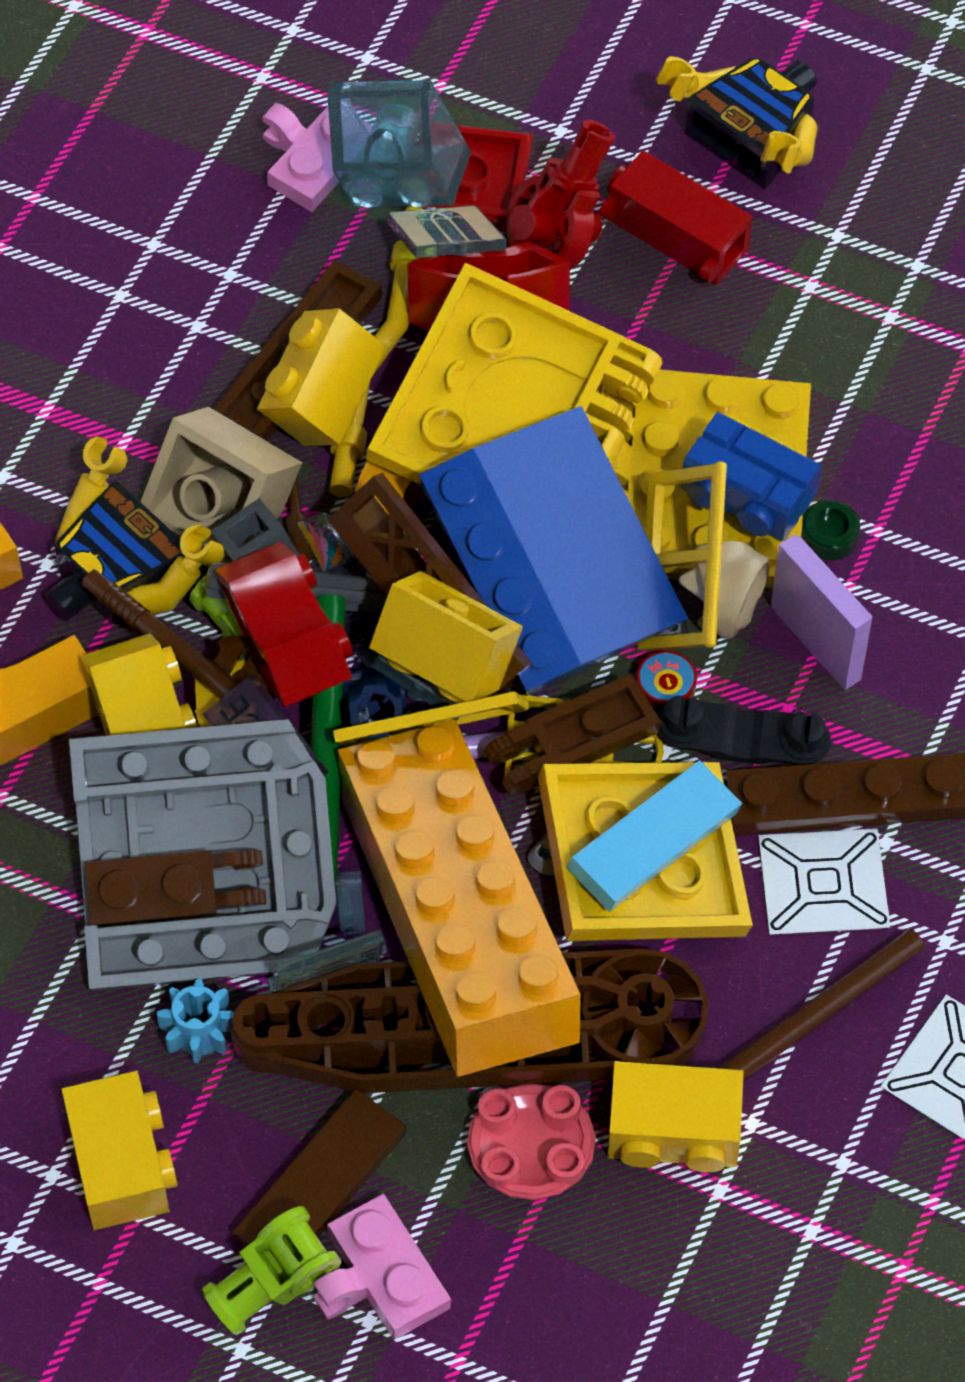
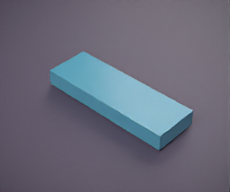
[566,760,743,912]

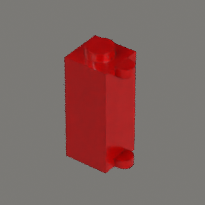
[599,150,753,286]

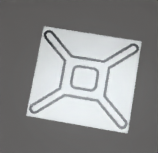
[758,829,890,935]
[880,994,965,1140]

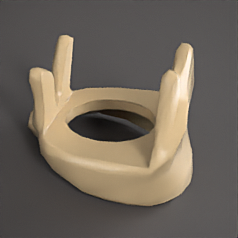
[678,541,770,639]

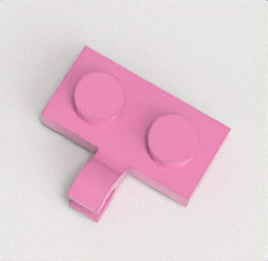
[262,101,377,212]
[314,1193,451,1340]

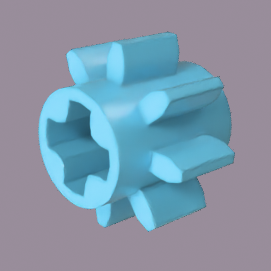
[157,978,234,1063]

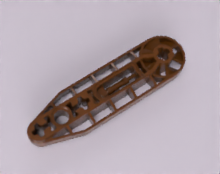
[230,949,709,1093]

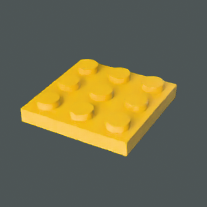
[537,762,753,941]

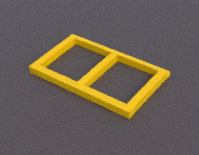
[638,461,727,651]
[333,691,529,747]

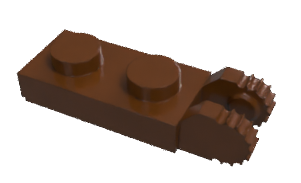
[484,674,662,796]
[85,850,267,926]

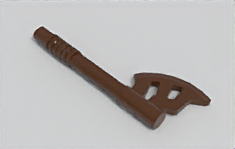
[82,569,273,714]

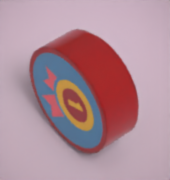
[636,650,697,712]

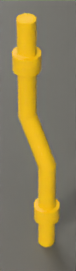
[329,206,426,497]

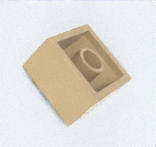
[140,407,302,563]

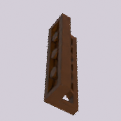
[328,473,532,698]

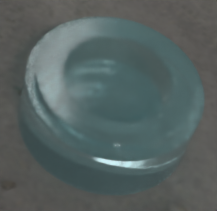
[336,871,366,935]

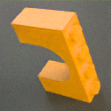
[0,522,99,766]

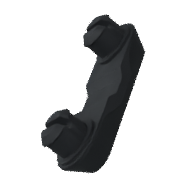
[658,695,832,765]

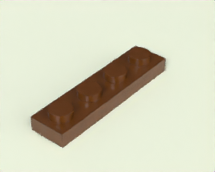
[213,260,382,442]
[725,753,965,836]

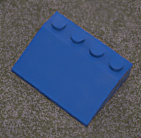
[419,406,688,696]

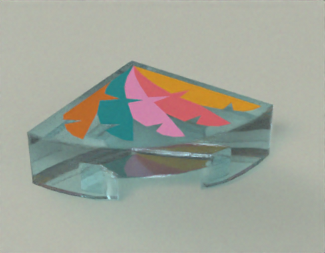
[297,513,356,573]

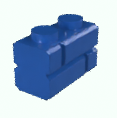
[680,412,822,541]

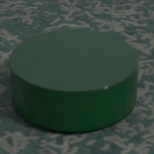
[801,500,860,560]

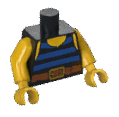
[655,56,818,190]
[45,436,224,624]

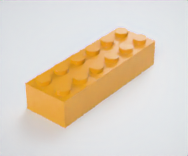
[338,719,581,1077]

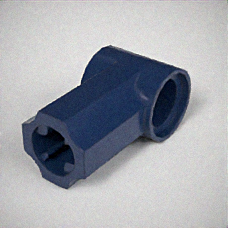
[343,667,406,738]

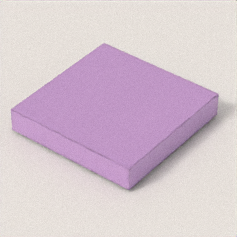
[770,534,872,690]

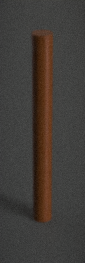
[718,928,925,1081]

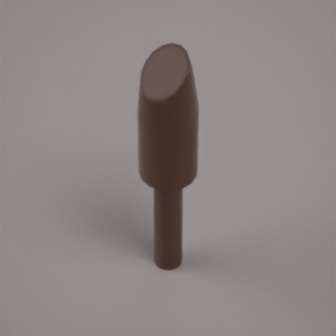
[286,477,313,562]

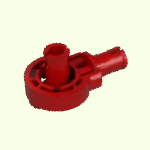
[506,119,616,270]

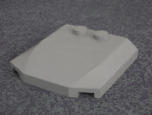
[69,719,336,991]

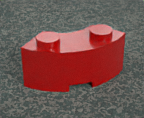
[407,241,570,331]
[214,541,353,707]

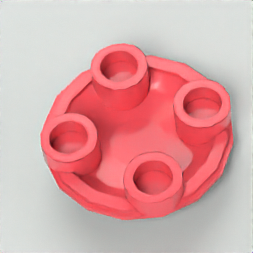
[467,1084,596,1200]

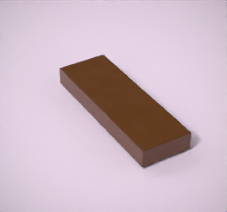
[233,1089,407,1248]

